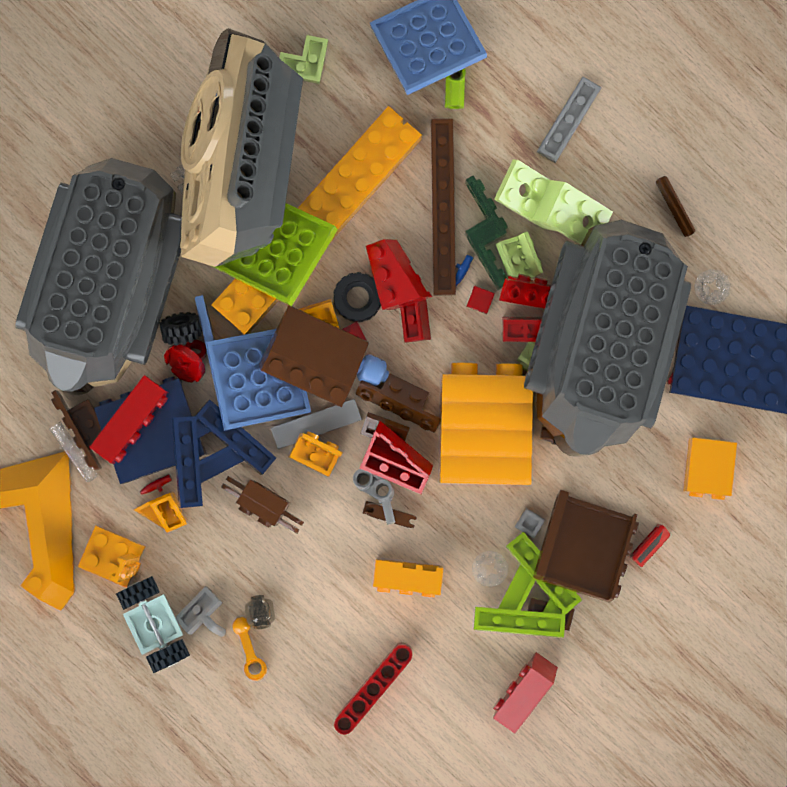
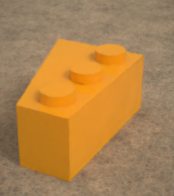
[373,559,443,597]

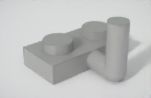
[176,586,226,637]

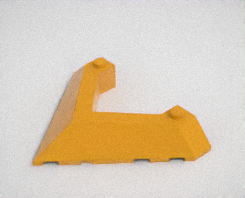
[0,450,75,611]

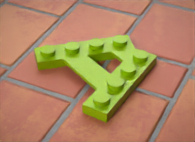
[473,532,582,638]

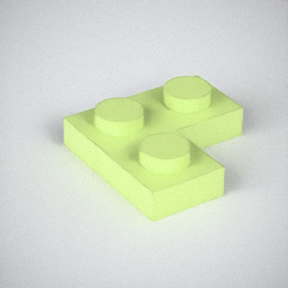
[279,35,328,84]

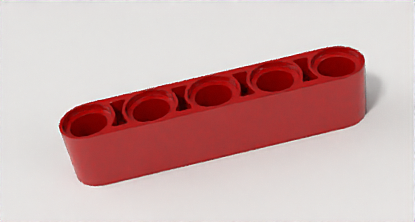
[334,643,412,735]

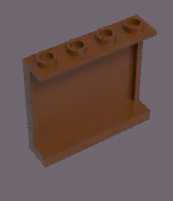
[533,490,639,603]

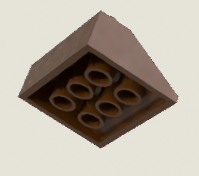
[259,305,369,407]

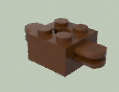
[221,476,304,534]

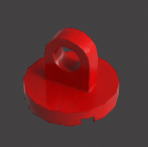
[164,340,207,383]

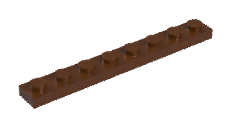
[431,119,456,296]

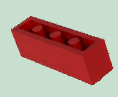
[89,375,169,464]

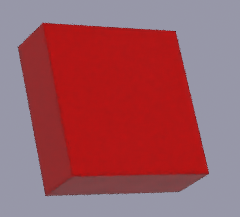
[466,286,495,314]

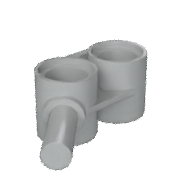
[353,469,395,525]

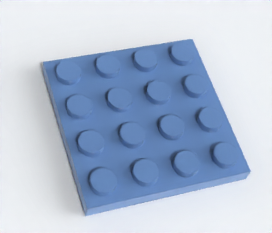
[370,0,487,95]
[205,329,311,431]

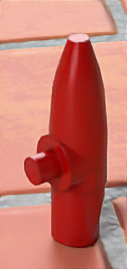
[140,474,172,494]

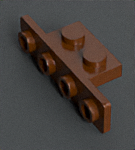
[355,373,441,433]
[51,390,102,470]

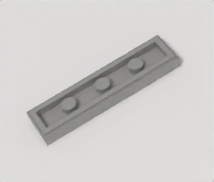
[537,77,602,163]
[271,399,362,449]

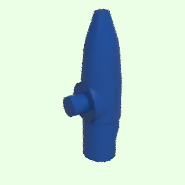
[456,255,473,286]

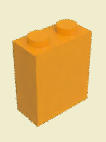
[683,438,737,500]

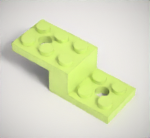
[494,159,613,245]

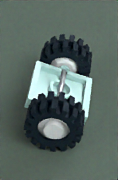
[116,576,190,673]

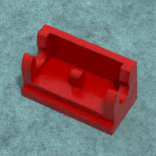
[502,317,542,342]

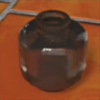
[245,595,275,630]

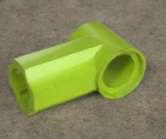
[445,68,466,109]

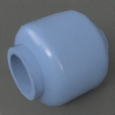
[357,354,389,386]

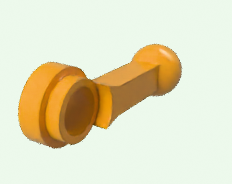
[232,617,267,681]

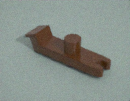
[363,501,417,528]

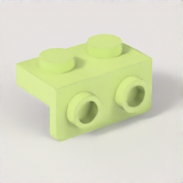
[496,232,543,279]

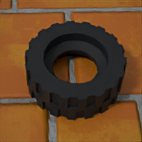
[333,272,381,322]

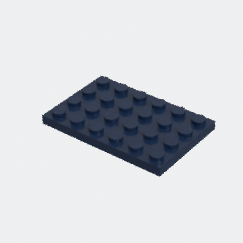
[669,305,787,415]

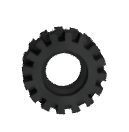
[159,312,202,345]

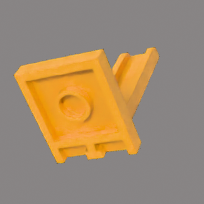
[78,525,146,588]

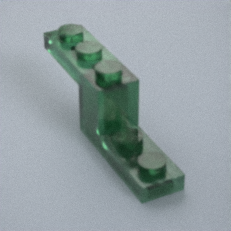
[464,175,508,291]

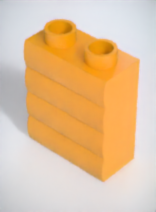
[439,363,533,485]

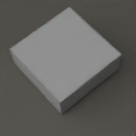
[515,508,545,539]

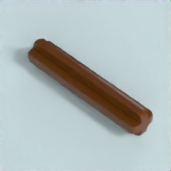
[656,176,696,237]

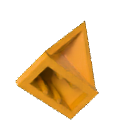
[134,492,187,533]

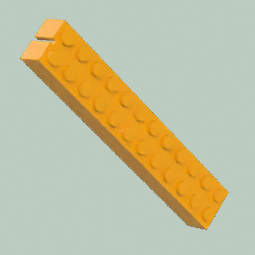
[212,106,422,335]

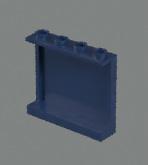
[94,376,207,484]

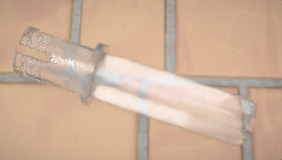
[49,422,97,482]

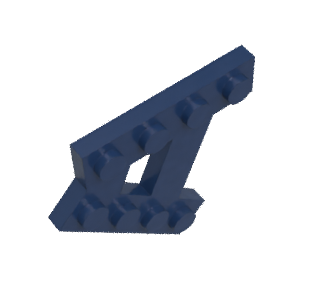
[172,400,276,508]

